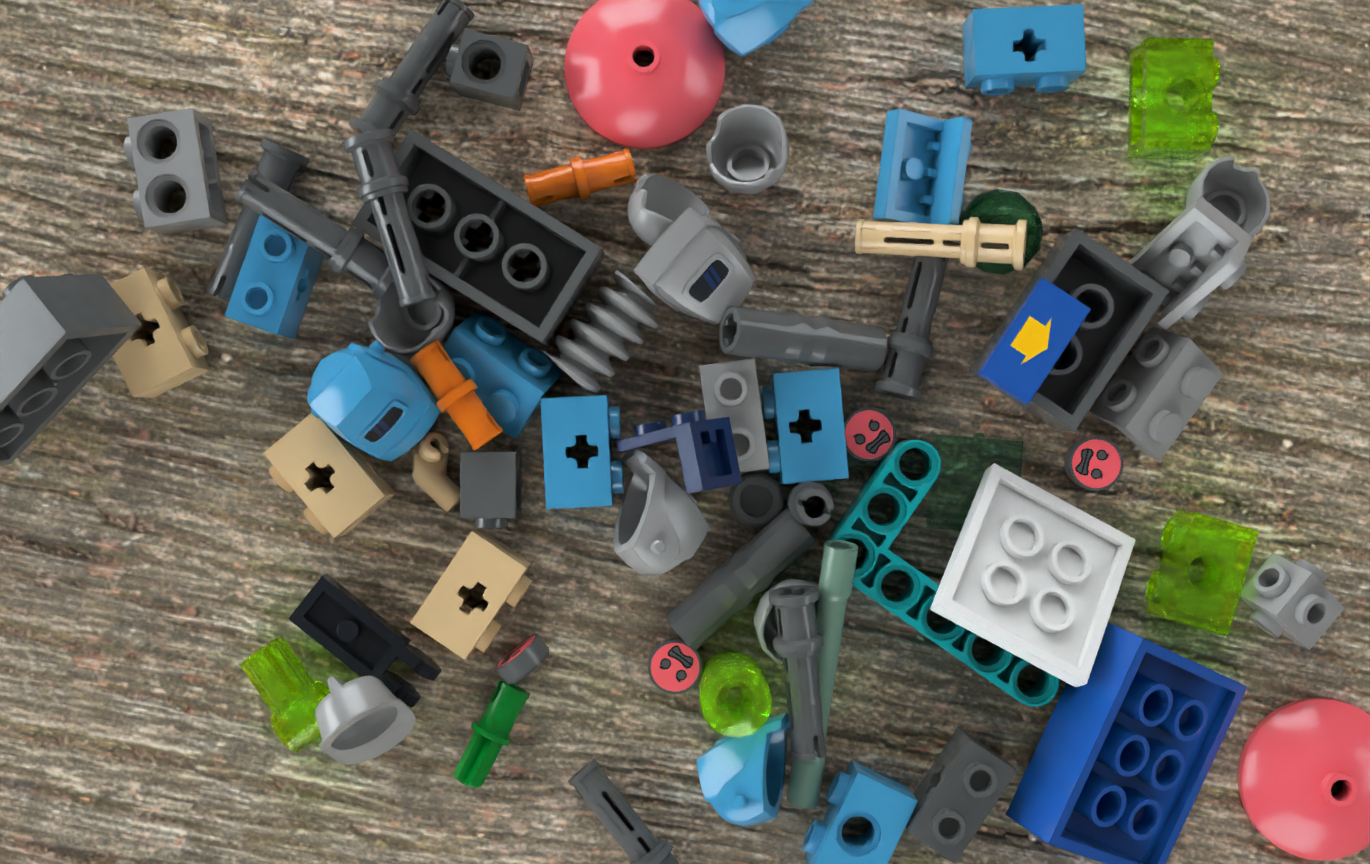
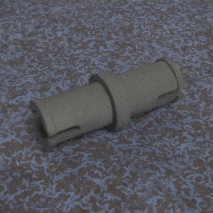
[787,481,834,526]

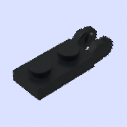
[289,574,442,708]

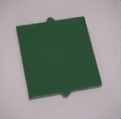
[926,433,1024,531]

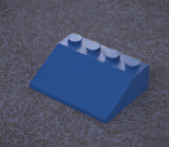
[1005,622,1247,864]

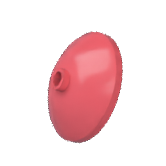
[564,0,725,150]
[1238,697,1370,861]

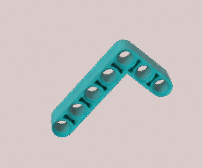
[823,440,1059,707]

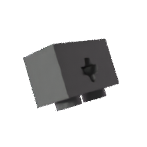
[906,727,1017,864]

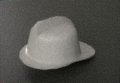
[315,675,416,765]

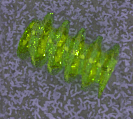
[699,650,772,738]

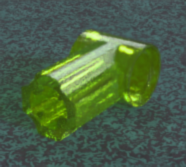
[239,635,330,753]

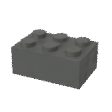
[969,228,1169,431]

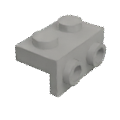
[1128,196,1253,330]
[1091,327,1223,461]

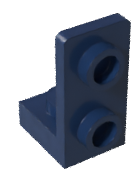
[616,410,742,494]

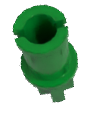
[454,679,530,789]

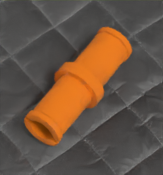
[523,148,637,207]
[409,340,504,451]

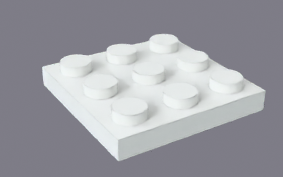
[930,463,1136,687]

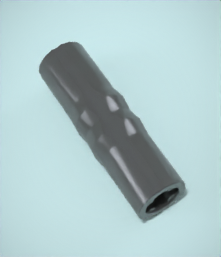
[719,306,888,372]
[665,508,817,651]

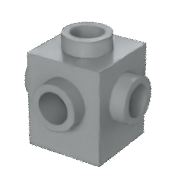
[1238,553,1345,650]

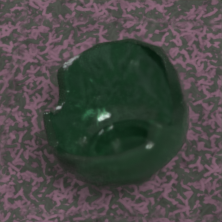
[959,189,1043,275]

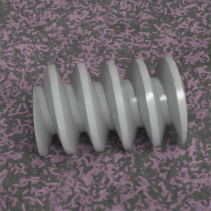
[543,270,660,394]

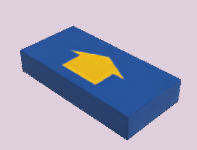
[977,278,1091,405]

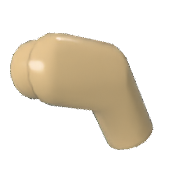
[412,431,460,513]

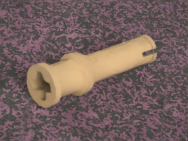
[855,217,1027,270]

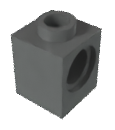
[446,28,534,111]
[460,451,522,528]

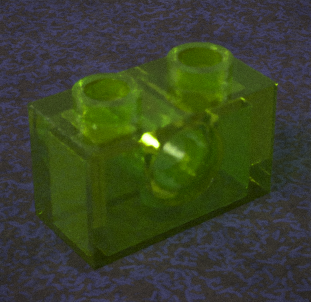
[1128,37,1220,160]
[1145,509,1259,637]

